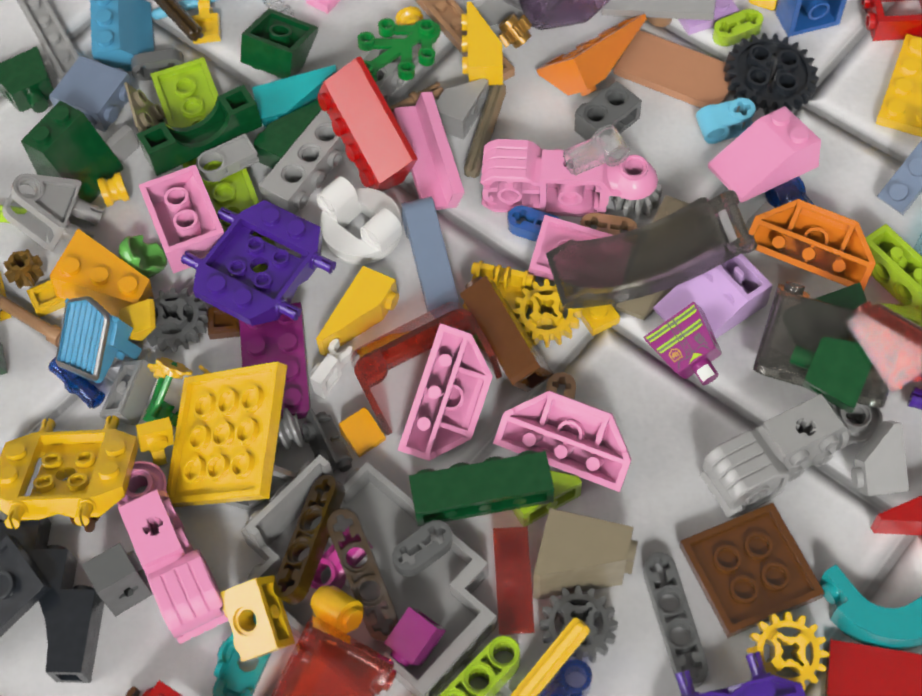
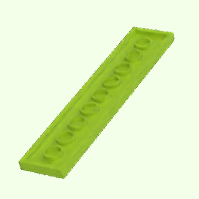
[150,57,276,273]

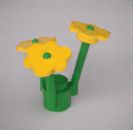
[142,357,211,427]

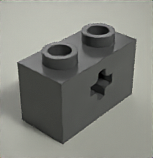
[82,543,152,617]

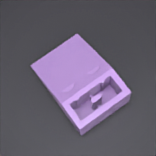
[653,242,773,338]

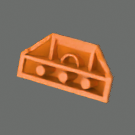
[743,199,876,291]

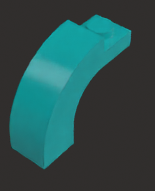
[819,564,922,651]

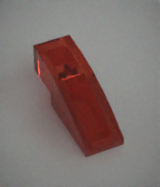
[493,526,535,635]

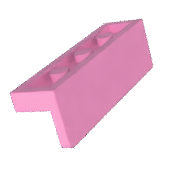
[393,92,465,210]

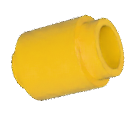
[310,585,363,634]

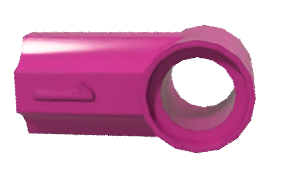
[311,527,373,589]

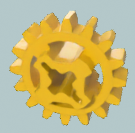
[512,279,582,348]
[746,612,829,690]

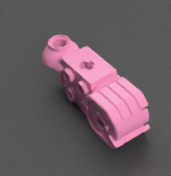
[480,139,658,217]
[116,461,229,644]

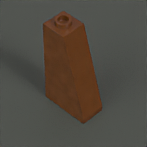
[460,275,554,392]

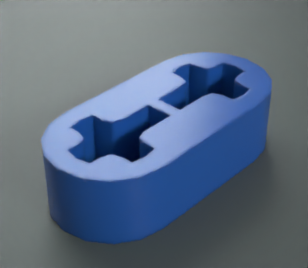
[508,206,560,242]

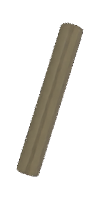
[464,84,506,178]

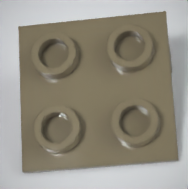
[124,82,166,133]

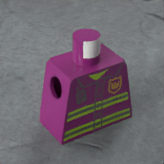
[643,302,722,385]

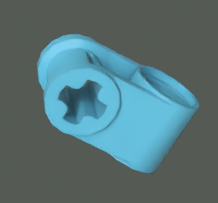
[696,98,756,144]

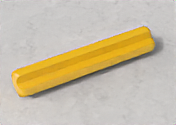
[510,617,590,696]

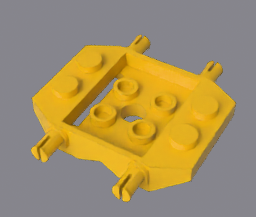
[0,415,139,529]

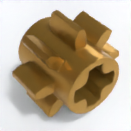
[498,13,532,49]
[3,249,44,289]

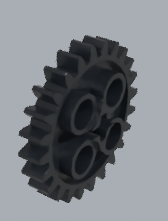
[723,33,819,115]

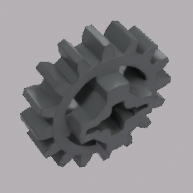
[146,287,208,353]
[540,585,618,666]

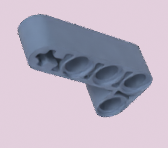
[401,196,460,318]

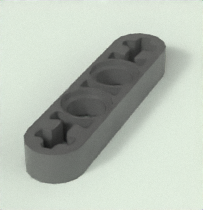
[643,552,709,688]

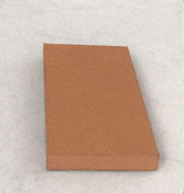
[614,30,731,108]

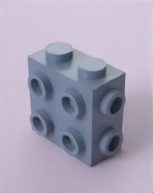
[49,56,133,132]

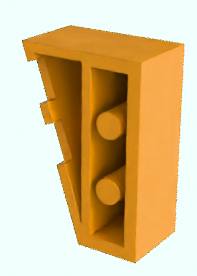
[50,228,154,317]

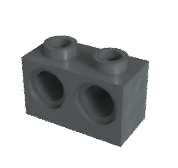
[574,81,642,151]

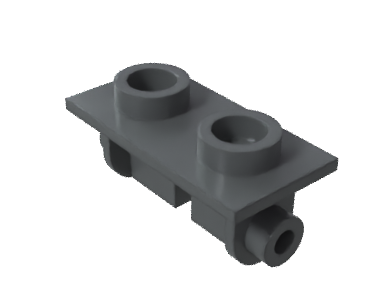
[301,409,353,473]

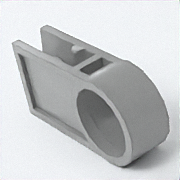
[196,134,259,182]

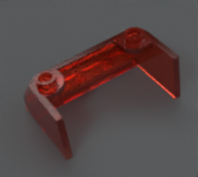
[351,302,502,435]

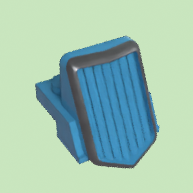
[56,296,142,383]

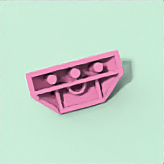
[398,324,493,461]
[493,390,632,492]

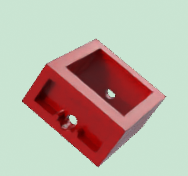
[861,0,922,41]

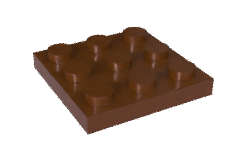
[679,503,825,638]

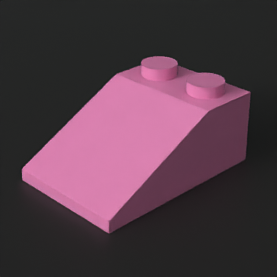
[708,106,821,203]

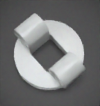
[316,176,403,264]

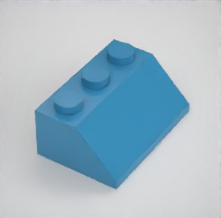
[90,0,155,72]

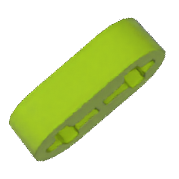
[712,9,763,47]

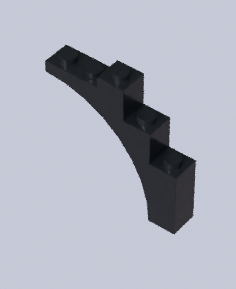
[0,517,104,683]

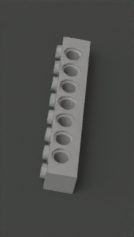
[259,35,419,214]

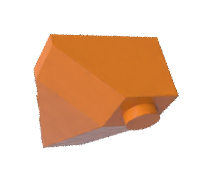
[536,14,647,96]

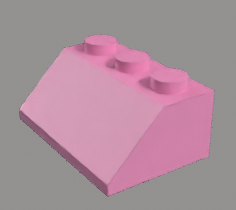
[139,164,224,274]

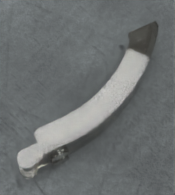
[546,190,757,309]

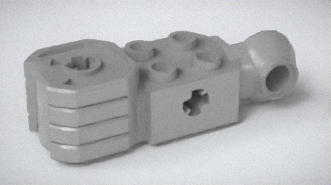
[700,394,883,518]

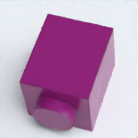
[384,607,446,667]

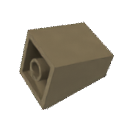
[533,508,638,600]

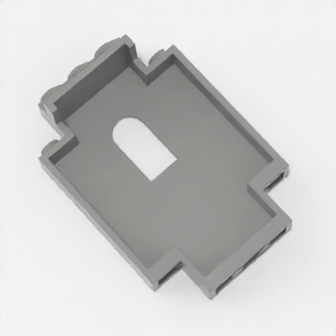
[241,454,497,696]

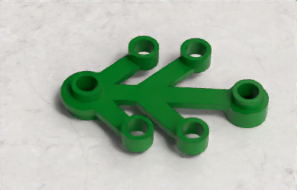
[358,18,441,82]

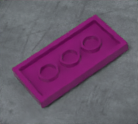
[239,302,311,419]

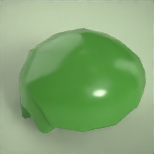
[118,235,167,278]

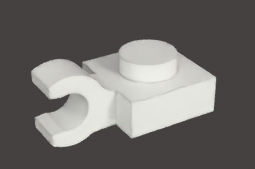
[310,338,354,399]

